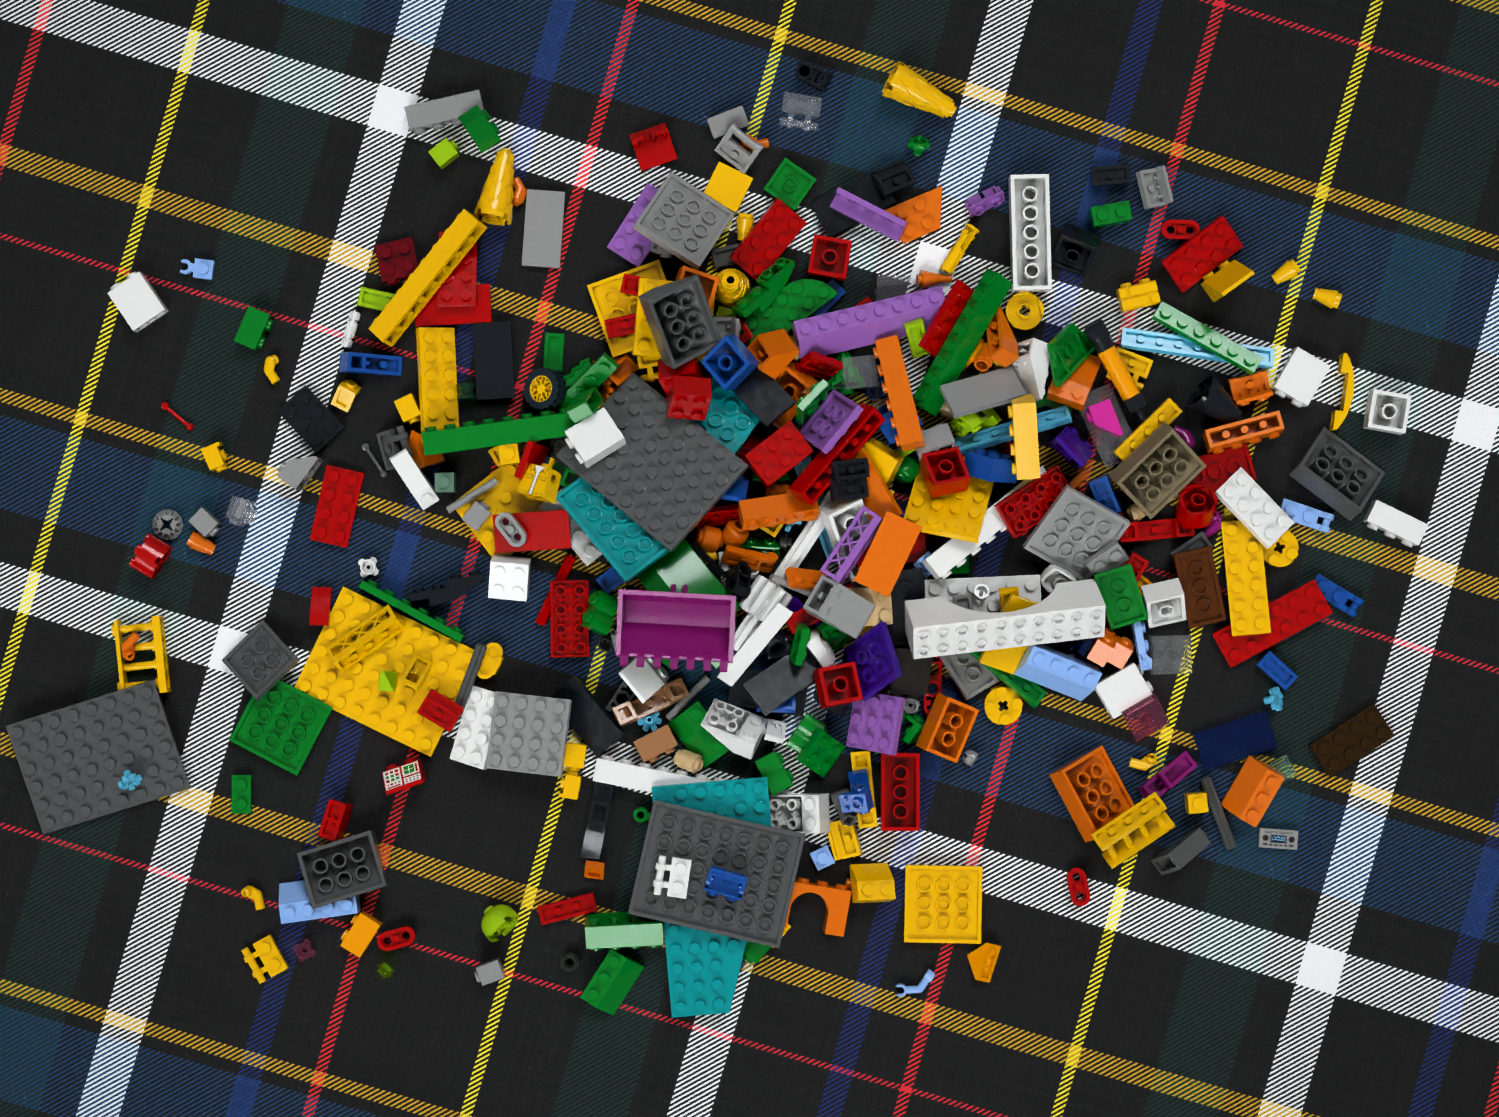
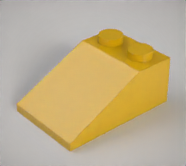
[1201,260,1255,302]

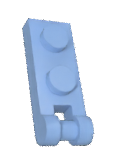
[1280,498,1335,534]

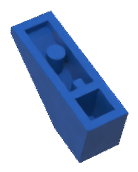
[339,352,402,376]

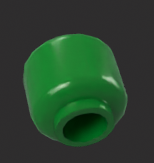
[894,455,920,484]

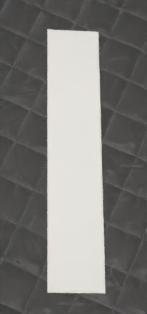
[717,603,793,687]

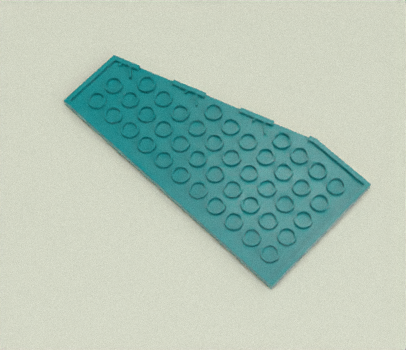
[556,376,759,584]
[652,776,771,1018]

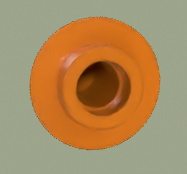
[916,270,952,289]

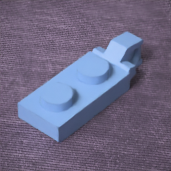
[1131,621,1152,671]

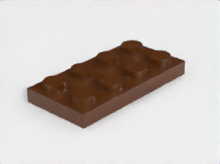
[1172,545,1227,629]

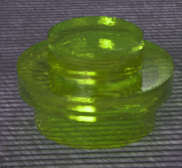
[376,961,394,978]

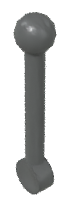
[362,443,387,478]

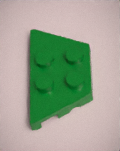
[1047,323,1095,387]

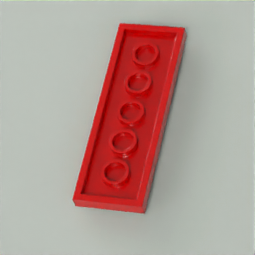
[1212,579,1333,668]

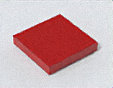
[514,441,550,479]

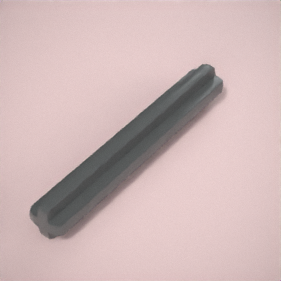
[455,643,487,715]
[1201,776,1236,850]

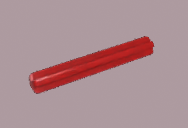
[535,555,576,626]

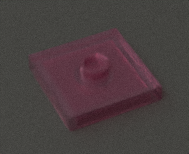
[1121,693,1170,742]

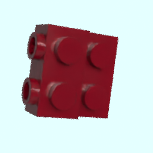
[375,237,419,286]

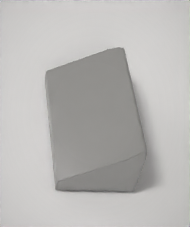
[707,106,749,139]

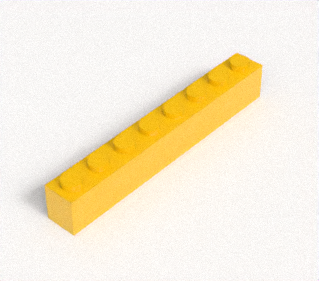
[368,209,488,347]

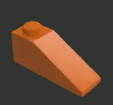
[986,306,1019,368]

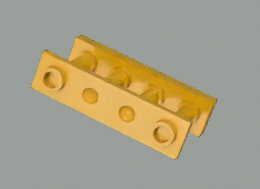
[111,615,171,693]
[1091,792,1176,869]

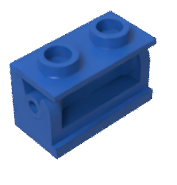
[1089,473,1123,513]
[704,865,748,902]

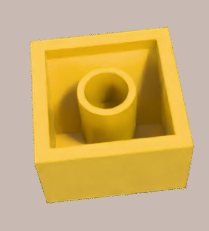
[849,863,896,903]

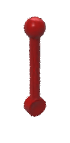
[161,402,194,431]

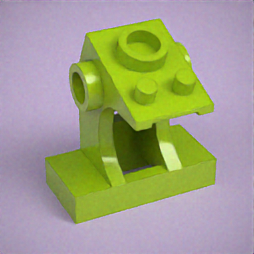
[949,408,1002,439]

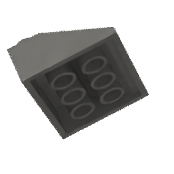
[638,275,721,369]
[1289,426,1385,521]
[297,830,387,909]

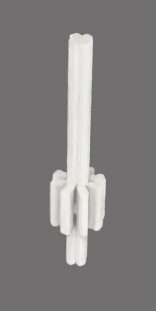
[734,489,842,652]

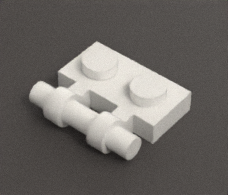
[653,855,692,899]

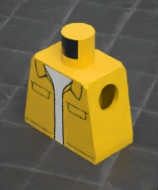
[516,456,561,504]

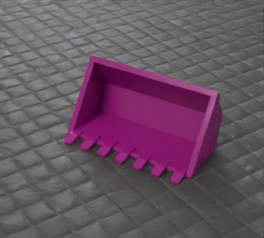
[616,584,736,672]

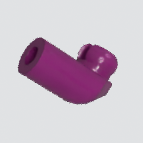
[1173,425,1195,449]
[1202,511,1222,538]

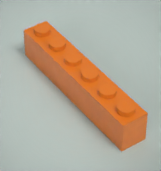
[873,335,925,452]

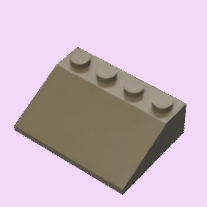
[1108,422,1206,519]

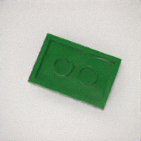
[795,379,829,429]
[1094,563,1148,630]

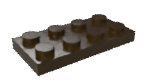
[1308,703,1395,778]

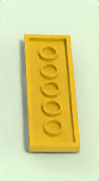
[416,327,459,443]
[1221,520,1271,637]

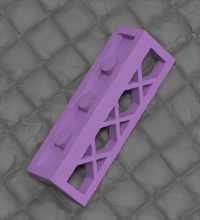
[830,187,907,242]
[820,506,883,585]

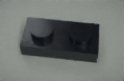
[1090,164,1131,187]

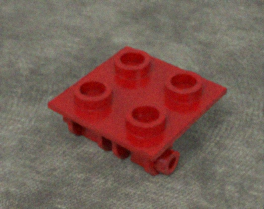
[629,123,678,171]

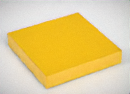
[704,162,753,213]

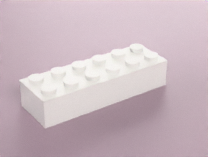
[1008,174,1052,293]
[924,575,1041,613]

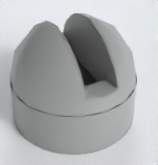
[962,750,979,767]

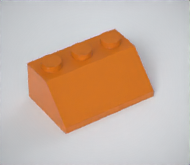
[1221,755,1285,827]

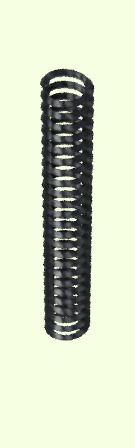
[685,535,728,580]

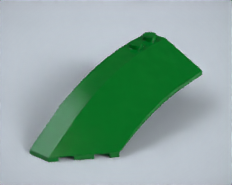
[637,539,739,669]

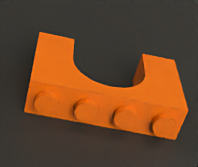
[784,877,852,937]

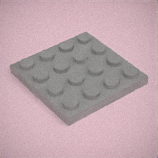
[633,172,735,270]
[1023,484,1131,580]
[486,691,572,777]

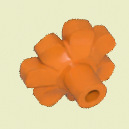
[600,378,618,402]

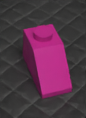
[1085,399,1124,437]

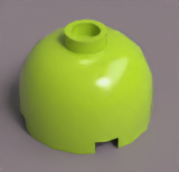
[481,904,520,942]

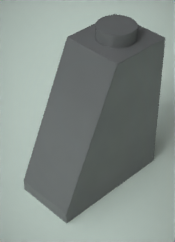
[1151,827,1211,876]

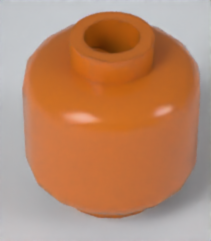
[722,520,749,548]
[695,525,724,552]

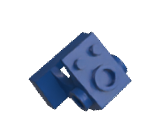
[838,768,874,814]

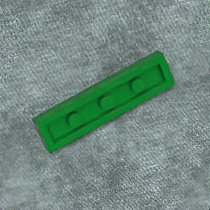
[560,352,619,409]

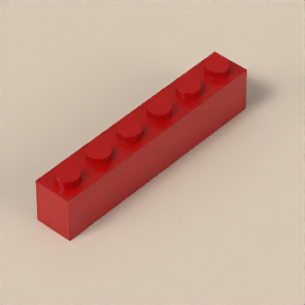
[788,403,885,506]

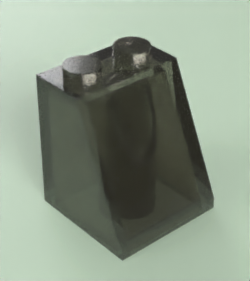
[885,648,933,698]

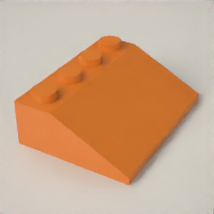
[1049,745,1134,843]

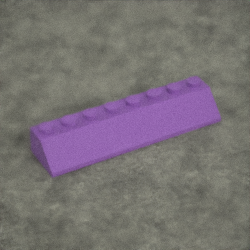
[791,285,945,359]

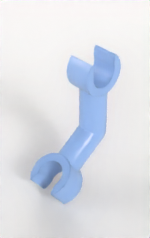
[896,969,935,997]

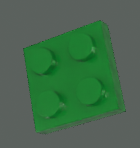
[763,158,817,211]
[796,728,845,778]

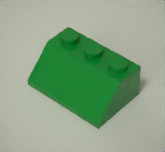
[668,700,729,769]
[580,949,645,1015]

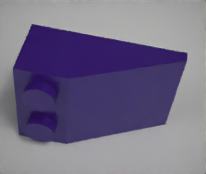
[1049,426,1094,470]

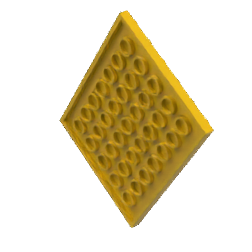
[295,587,474,757]

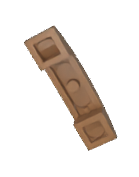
[612,678,689,726]

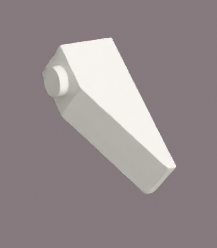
[389,448,439,510]

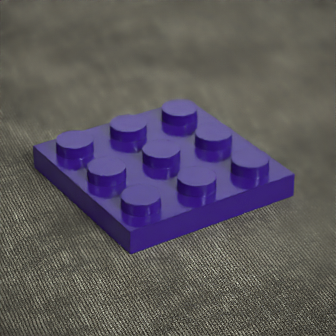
[844,622,903,701]

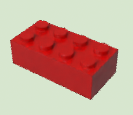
[880,752,920,831]

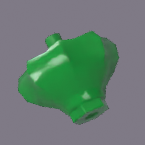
[907,135,930,157]

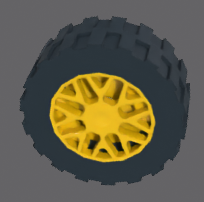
[523,368,567,411]

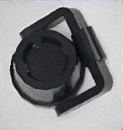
[766,628,794,660]

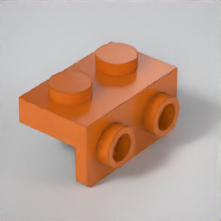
[1228,370,1274,406]

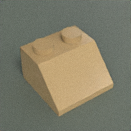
[848,586,893,626]

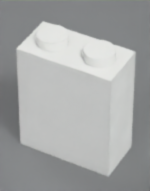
[108,271,169,333]
[1271,347,1331,408]
[564,407,626,468]
[1095,662,1154,719]

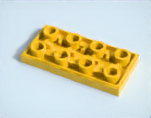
[978,593,1037,674]

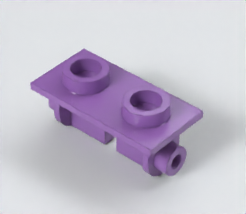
[964,186,1005,217]

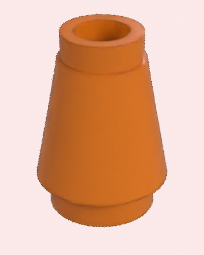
[973,343,992,371]
[186,531,217,555]

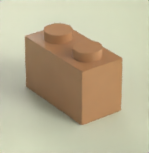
[633,724,678,764]

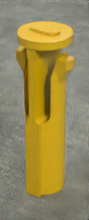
[939,223,979,274]

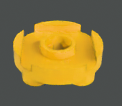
[1005,292,1044,330]
[1262,530,1299,567]
[984,687,1023,725]

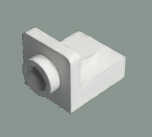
[764,718,787,744]

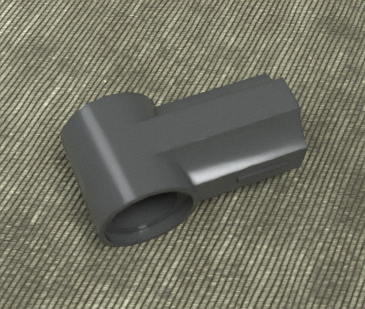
[830,788,858,826]

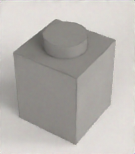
[462,501,492,531]
[189,507,221,537]
[474,958,506,986]

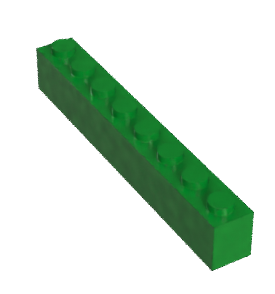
[913,269,1013,417]
[421,408,577,456]

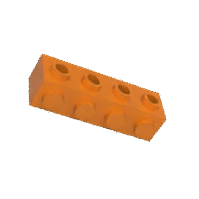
[1202,410,1285,454]
[738,493,819,530]

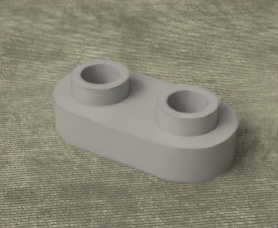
[495,512,528,547]

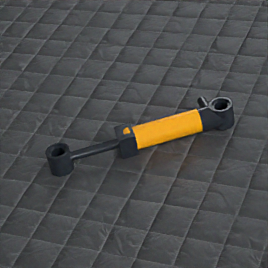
[1084,319,1147,423]

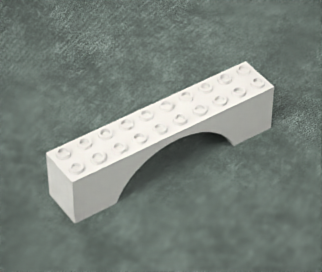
[905,579,1106,659]

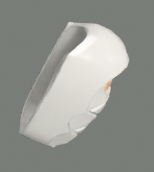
[1040,564,1077,594]
[806,630,835,668]

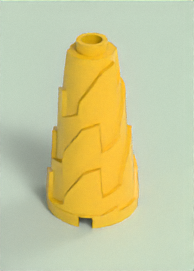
[881,61,957,118]
[474,148,515,226]
[715,268,750,307]

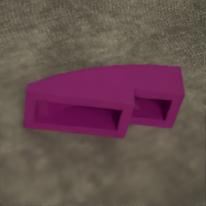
[1137,750,1198,798]

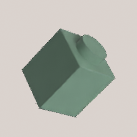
[434,473,456,493]

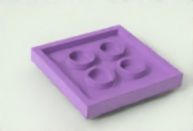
[799,389,864,454]
[846,693,905,755]

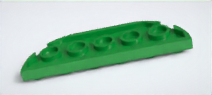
[744,279,839,348]

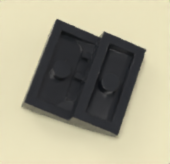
[830,458,870,501]

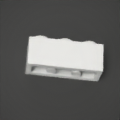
[1363,500,1429,548]

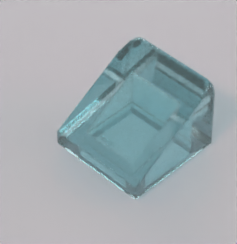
[1270,755,1296,782]

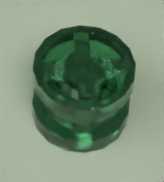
[456,383,476,400]

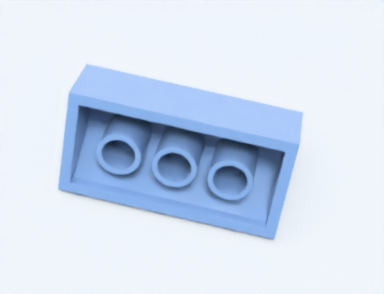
[1014,644,1102,701]
[279,880,361,924]

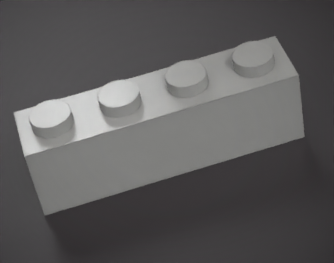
[404,90,484,134]

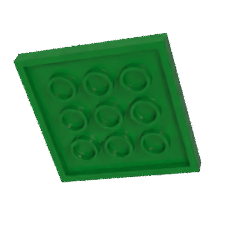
[229,680,333,776]

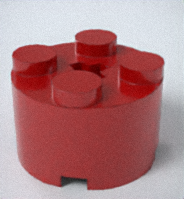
[1175,484,1218,529]
[129,533,172,579]

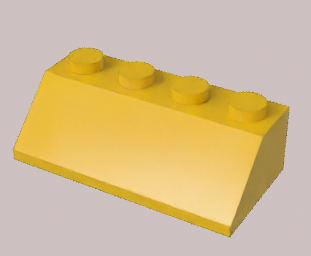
[1008,394,1040,480]

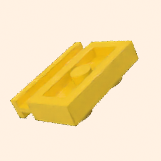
[827,820,863,861]

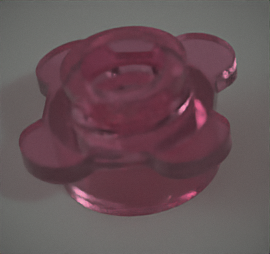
[293,939,316,962]

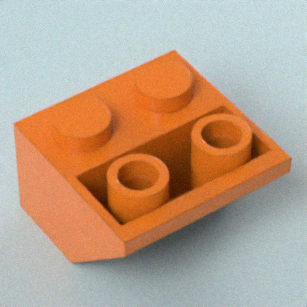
[747,329,800,379]

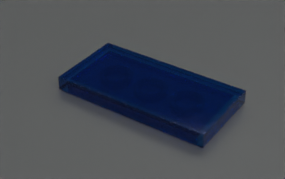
[1192,711,1278,771]

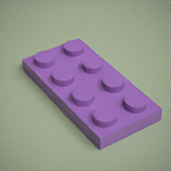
[607,183,658,267]

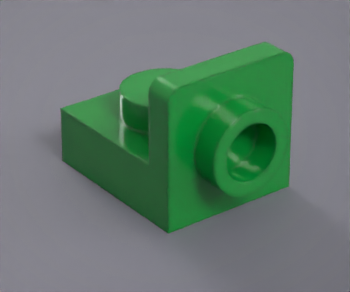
[902,714,924,745]

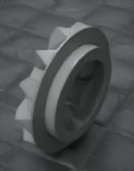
[152,509,183,540]

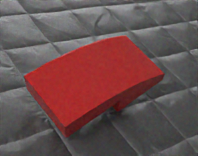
[309,587,332,626]

